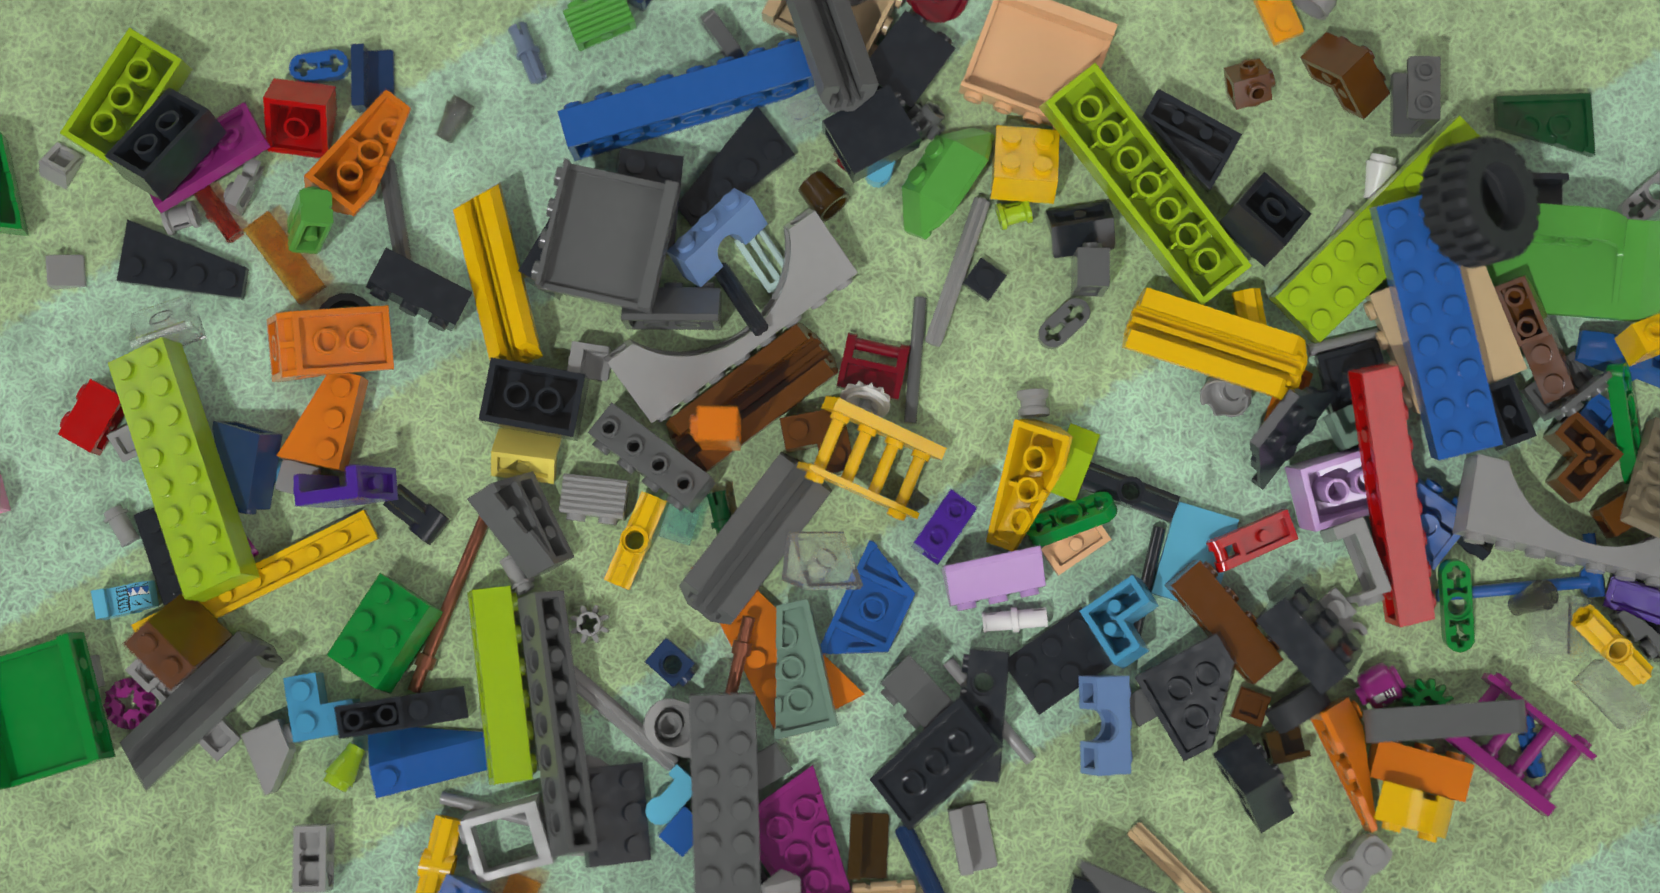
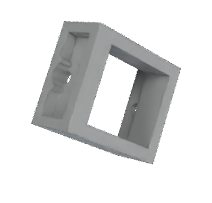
[458,793,557,883]

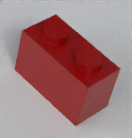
[58,379,124,456]

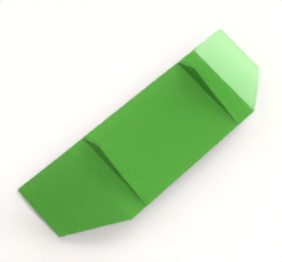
[1486,203,1660,322]

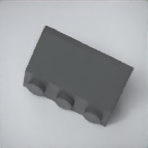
[621,282,722,330]

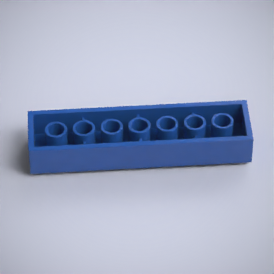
[557,38,815,161]
[1369,195,1503,461]

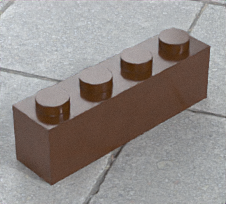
[1164,560,1284,685]

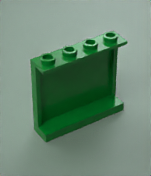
[0,632,116,790]

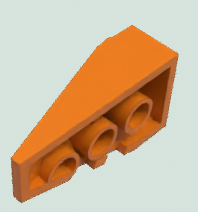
[1310,697,1378,833]

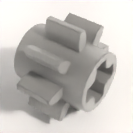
[570,605,610,644]

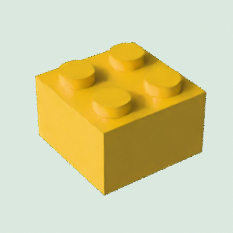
[991,125,1060,204]

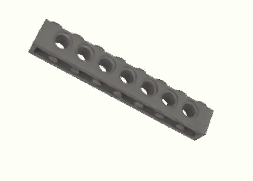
[518,590,598,858]

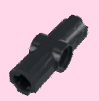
[1081,462,1180,523]

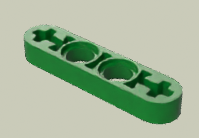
[1606,363,1641,484]

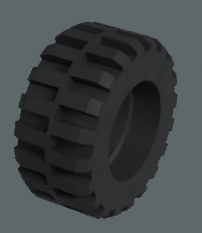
[1419,136,1540,268]

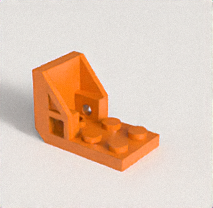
[266,305,394,382]

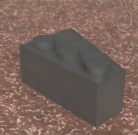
[467,471,574,579]

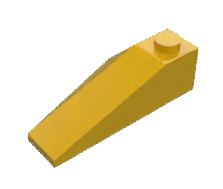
[986,419,1073,552]

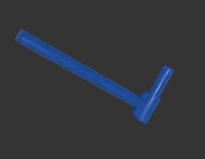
[1435,533,1606,602]

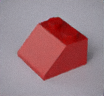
[263,78,337,158]

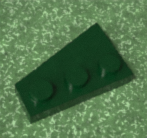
[1493,93,1595,157]

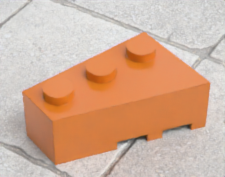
[277,373,369,473]

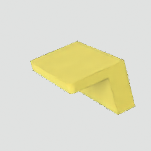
[491,428,561,484]

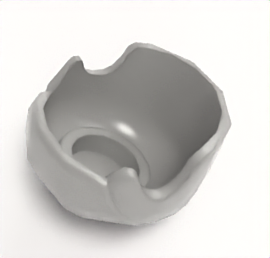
[1200,377,1252,417]

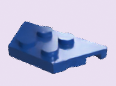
[820,540,915,654]

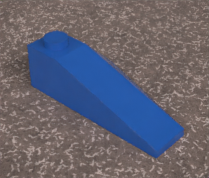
[368,727,487,798]

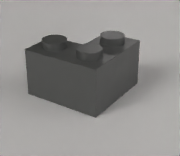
[880,655,953,729]

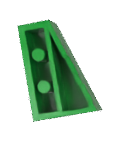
[0,132,29,236]

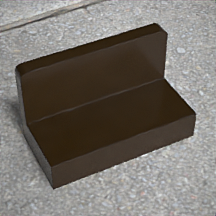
[847,812,889,880]

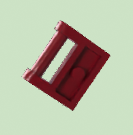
[836,332,910,401]

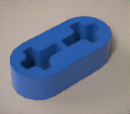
[289,49,351,84]

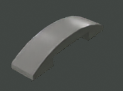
[125,659,241,761]

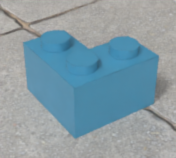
[1080,574,1159,669]
[283,672,361,743]

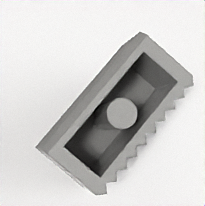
[559,473,630,525]

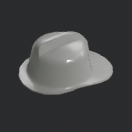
[643,698,691,758]

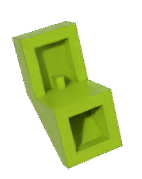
[1051,423,1100,501]

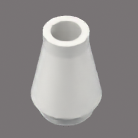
[1363,153,1397,199]

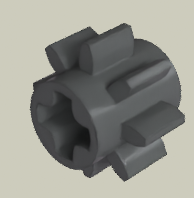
[907,101,946,140]

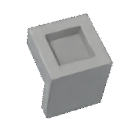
[567,341,613,382]

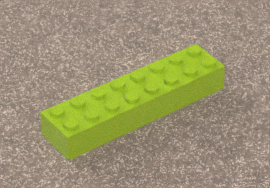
[1039,63,1252,305]
[1269,115,1481,343]
[108,337,260,602]

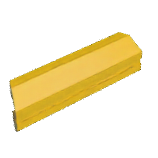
[453,183,543,364]
[1122,287,1308,400]

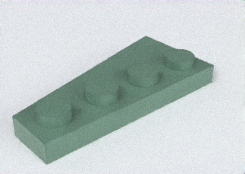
[774,598,839,740]

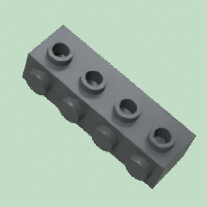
[588,402,716,513]

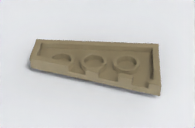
[1620,417,1660,538]

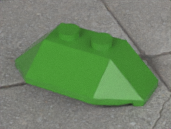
[902,128,995,240]

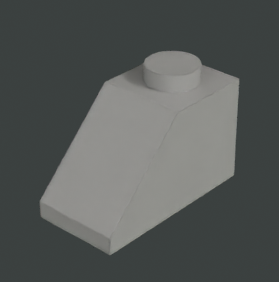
[241,719,296,795]

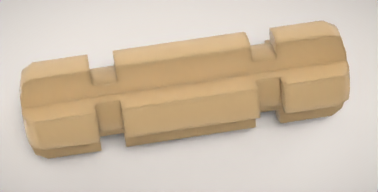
[852,880,916,893]

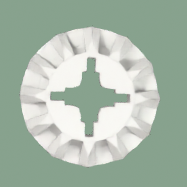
[840,381,891,418]

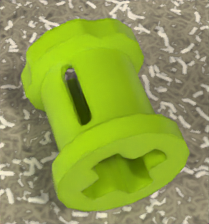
[995,201,1033,230]

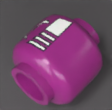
[1354,662,1406,709]

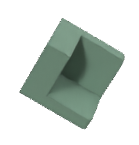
[1323,405,1359,452]

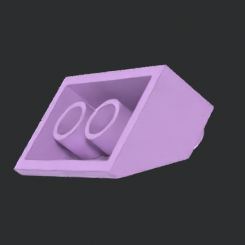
[941,546,1046,611]

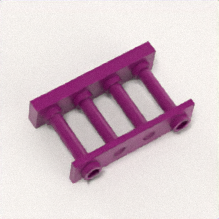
[1443,672,1597,817]

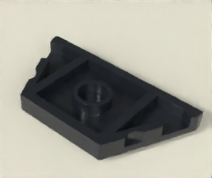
[1250,384,1339,490]

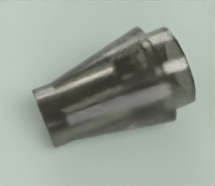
[435,94,475,144]
[1508,580,1559,616]

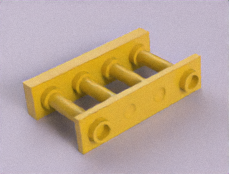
[797,396,947,521]

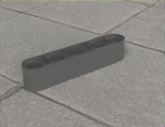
[1363,699,1528,743]

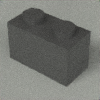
[1071,242,1110,297]

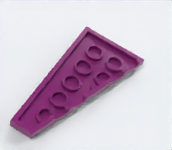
[758,765,851,893]

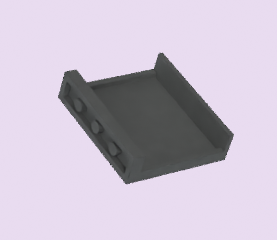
[532,158,681,314]

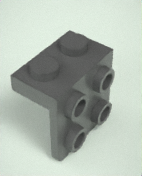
[1521,351,1613,421]

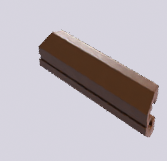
[666,323,839,473]

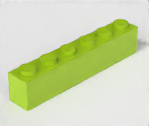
[467,586,537,785]

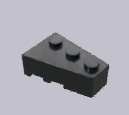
[1141,88,1242,193]

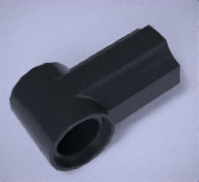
[383,484,451,545]

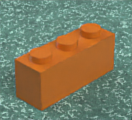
[691,406,742,451]
[1368,741,1475,803]

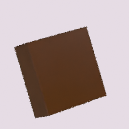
[1229,686,1272,728]

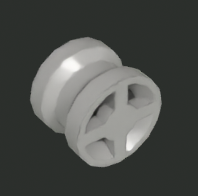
[1017,389,1050,418]

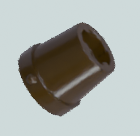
[798,170,850,222]

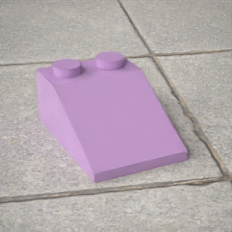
[1285,448,1369,532]

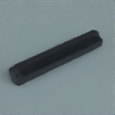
[714,262,768,336]

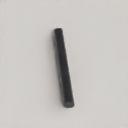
[1133,526,1165,636]

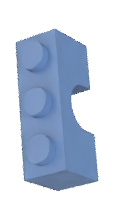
[667,188,768,287]
[1079,675,1133,776]

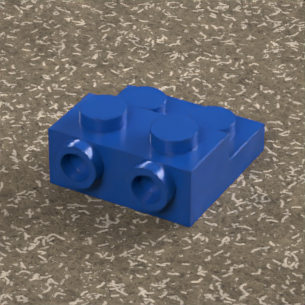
[1416,478,1460,570]

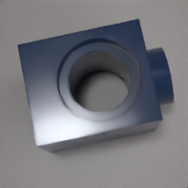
[644,638,697,688]

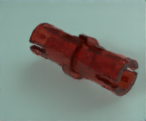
[193,184,244,244]

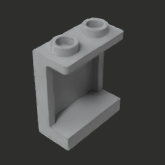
[1320,517,1392,607]

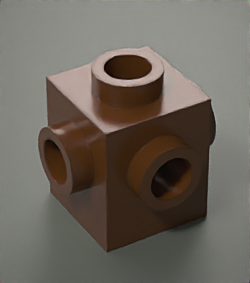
[1223,58,1275,110]

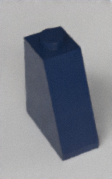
[212,421,283,515]

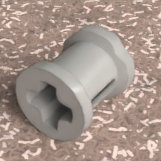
[160,200,201,235]

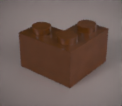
[1300,32,1390,119]
[779,409,852,476]
[1543,411,1624,504]

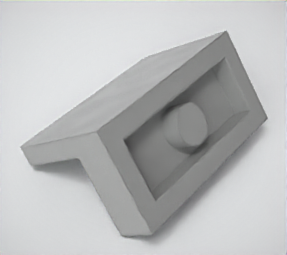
[947,803,997,876]

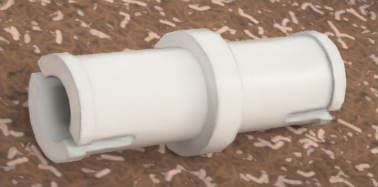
[982,607,1048,633]

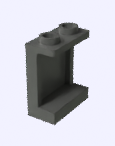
[1390,56,1441,137]

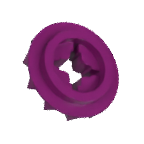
[103,678,156,729]

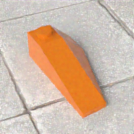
[304,89,411,216]

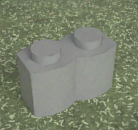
[1324,833,1393,893]

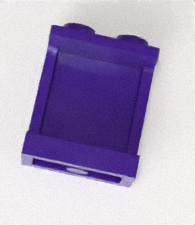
[293,465,398,508]
[911,489,977,565]

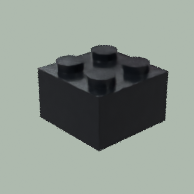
[1219,171,1312,267]

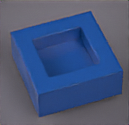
[1579,394,1613,435]

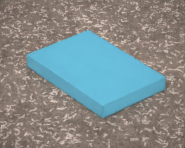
[1151,502,1239,602]

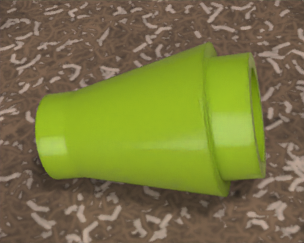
[323,742,366,793]

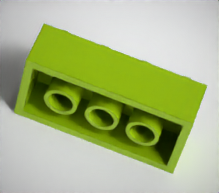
[60,27,193,168]

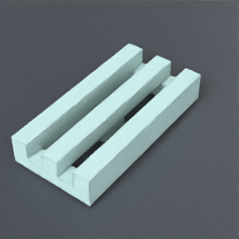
[734,229,784,294]

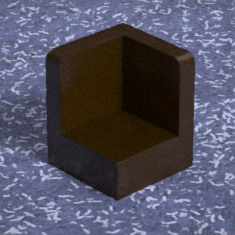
[1260,726,1311,765]

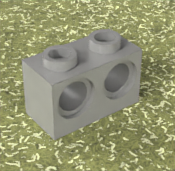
[292,824,335,893]

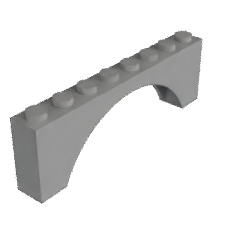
[603,208,858,423]
[1453,454,1660,589]

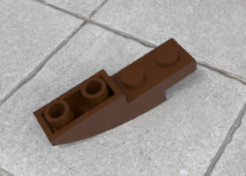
[1494,275,1578,404]

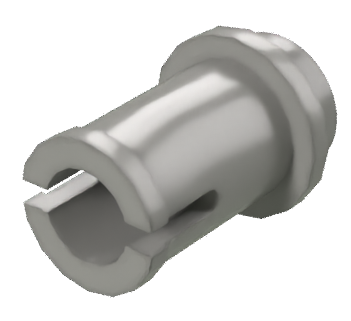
[103,504,140,548]
[499,555,535,596]

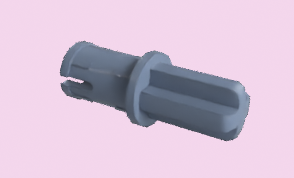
[508,22,547,84]

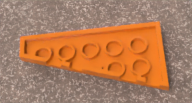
[691,567,865,730]

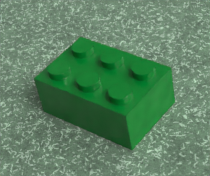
[326,573,443,694]

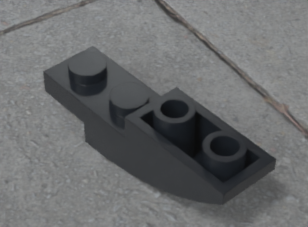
[334,686,469,740]

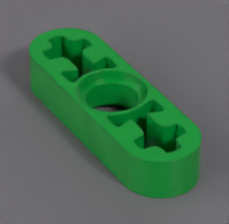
[1026,492,1118,547]
[1438,558,1475,652]

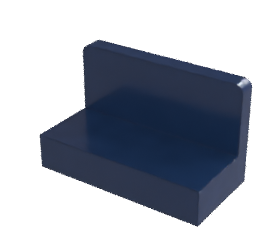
[351,44,395,113]

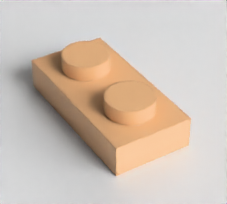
[1041,525,1112,576]

